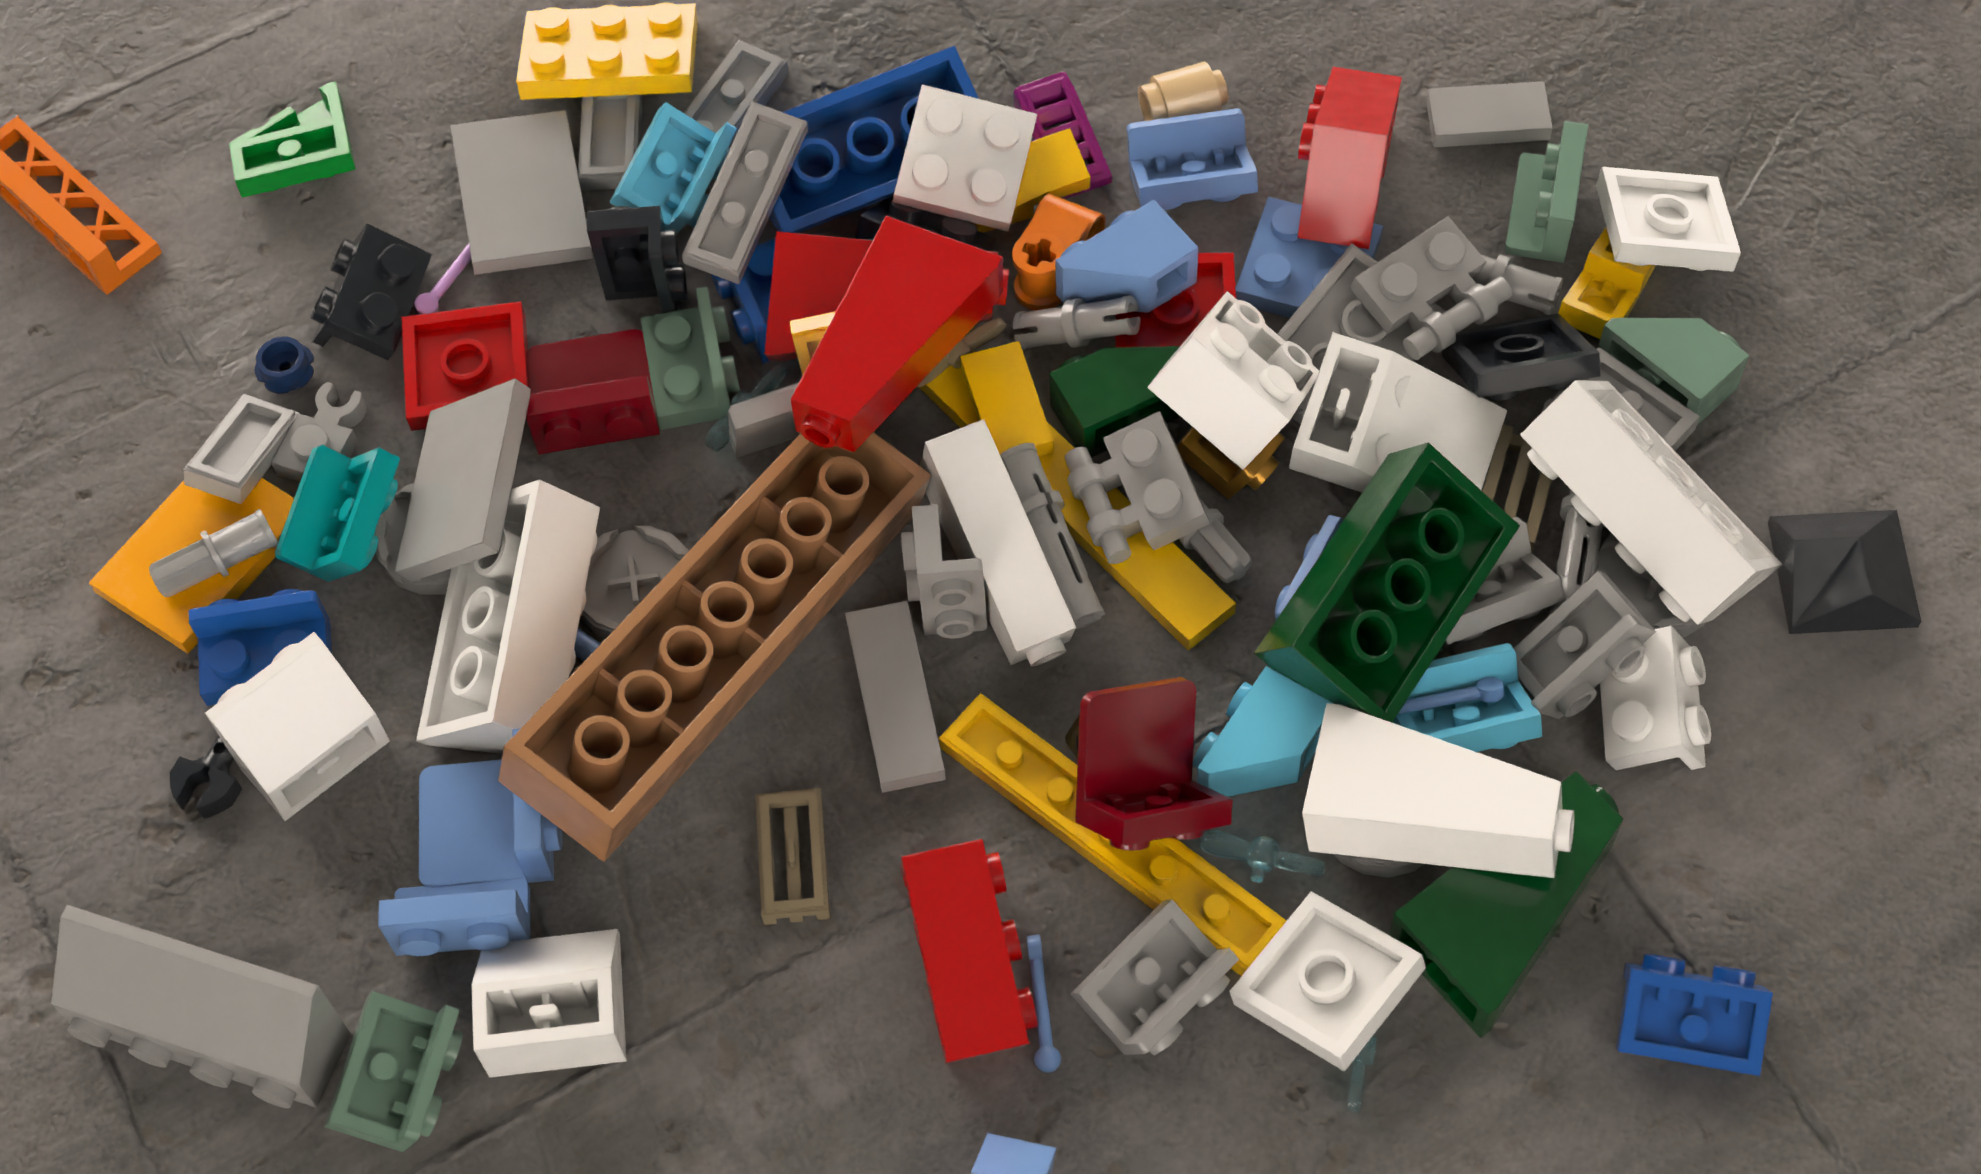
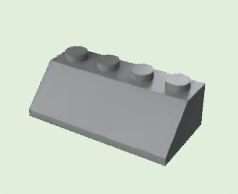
[51,905,351,1108]

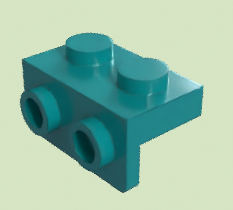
[275,445,400,582]

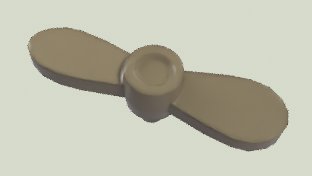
[917,318,1007,387]

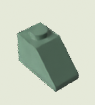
[1598,318,1749,425]

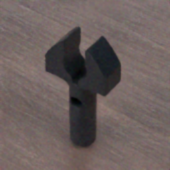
[170,735,242,819]

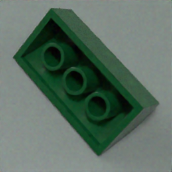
[1254,442,1520,723]

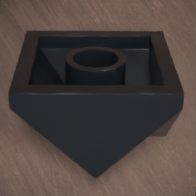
[1768,510,1921,634]

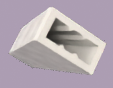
[920,419,1076,666]
[1302,703,1574,878]

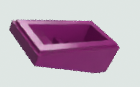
[1013,71,1112,199]

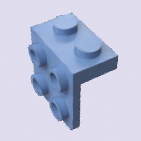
[419,728,563,887]

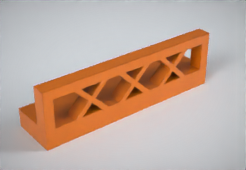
[0,116,162,295]

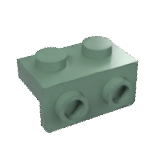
[324,991,463,1152]

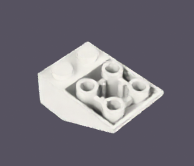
[1289,332,1507,492]

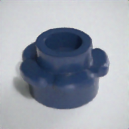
[255,336,314,394]

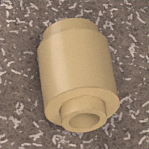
[1138,61,1229,121]

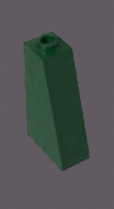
[1389,771,1623,1038]

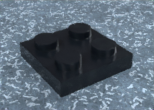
[1442,313,1600,401]

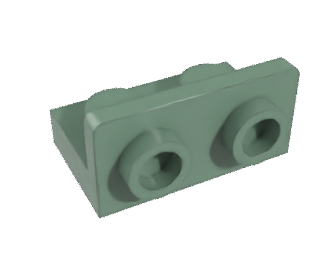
[1505,121,1588,263]
[640,286,740,430]

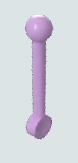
[415,243,471,315]

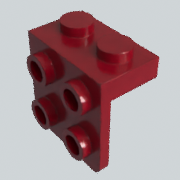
[526,329,660,455]
[1075,677,1233,851]

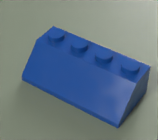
[737,46,979,233]

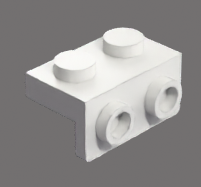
[1600,626,1711,770]

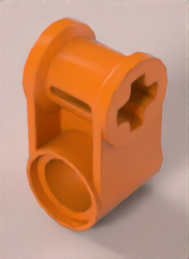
[1012,194,1106,311]

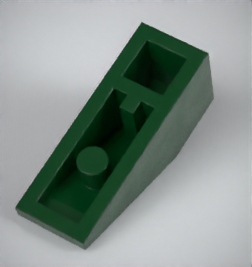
[1049,346,1181,458]

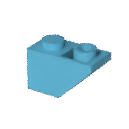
[1193,666,1334,797]

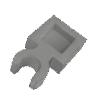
[271,382,367,482]

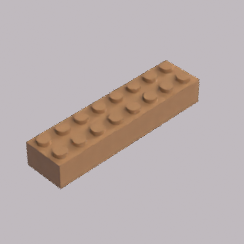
[498,432,932,862]

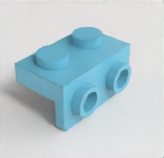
[610,102,737,233]
[1392,643,1542,752]

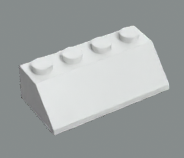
[1520,380,1782,625]
[416,480,600,754]

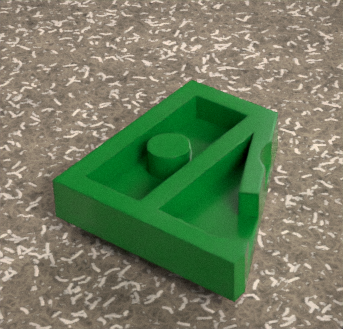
[229,81,356,198]

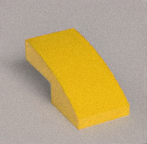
[974,128,1090,233]
[1558,227,1656,339]

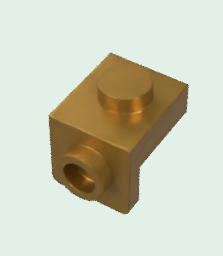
[1177,427,1285,500]

